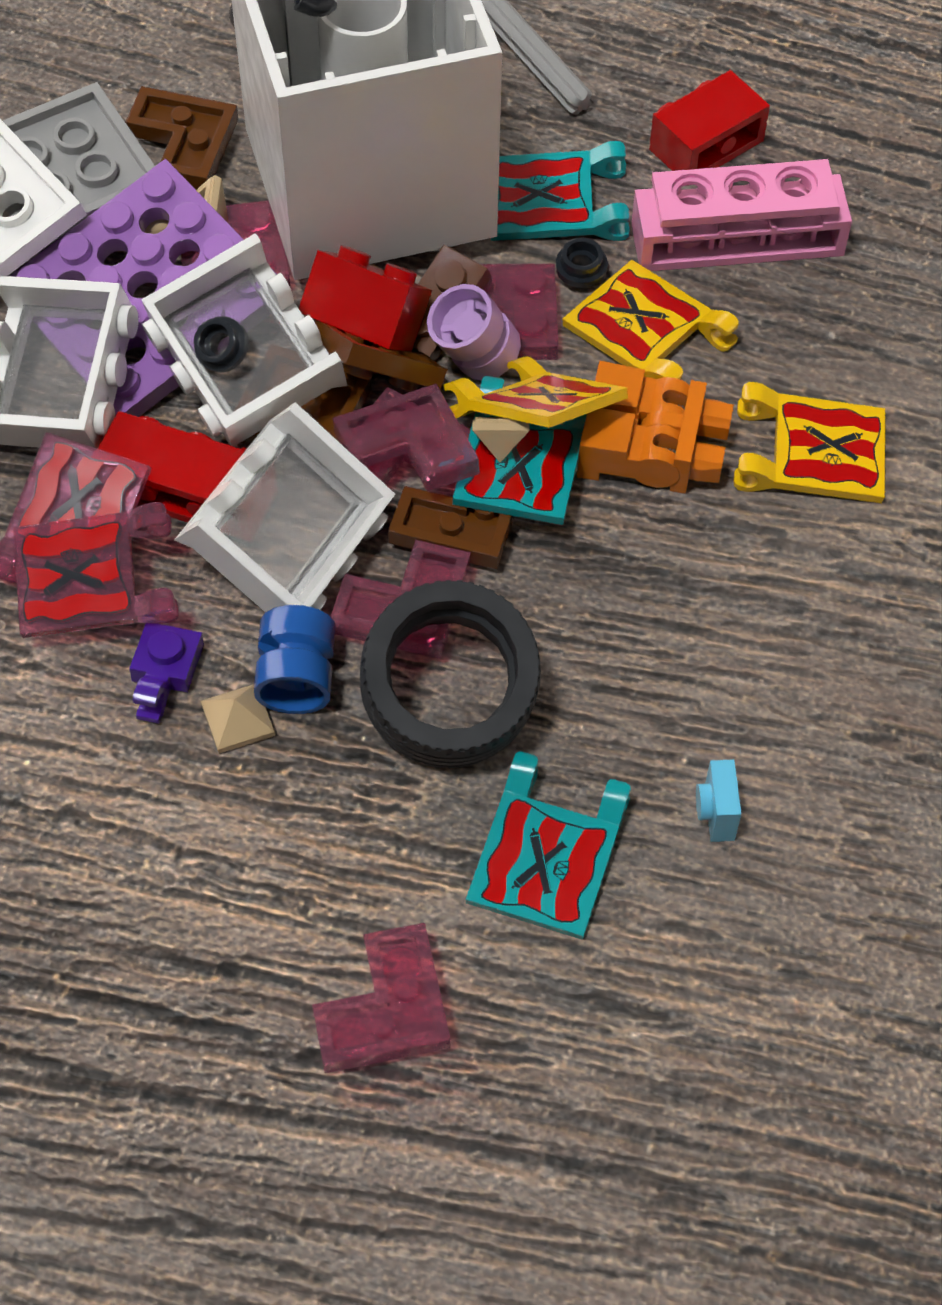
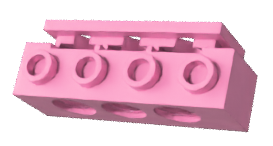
[631,159,852,271]

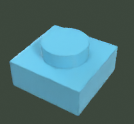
[696,759,741,842]

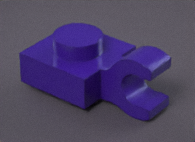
[129,621,204,724]

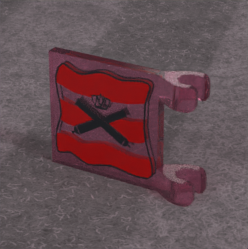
[0,432,151,595]
[13,502,179,638]

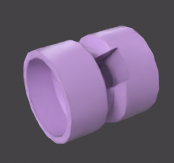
[427,284,521,380]

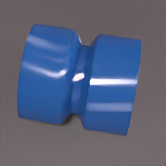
[254,605,335,714]

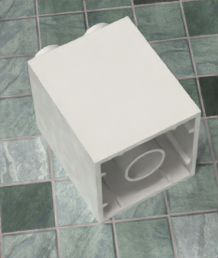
[232,0,502,280]

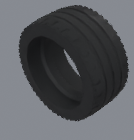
[359,580,541,768]

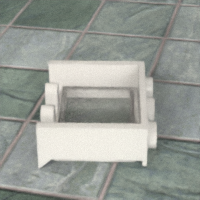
[141,233,347,448]
[0,276,138,454]
[174,402,395,612]

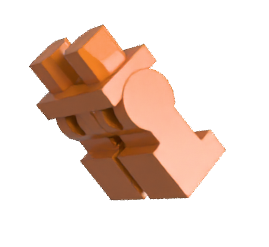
[577,361,734,494]

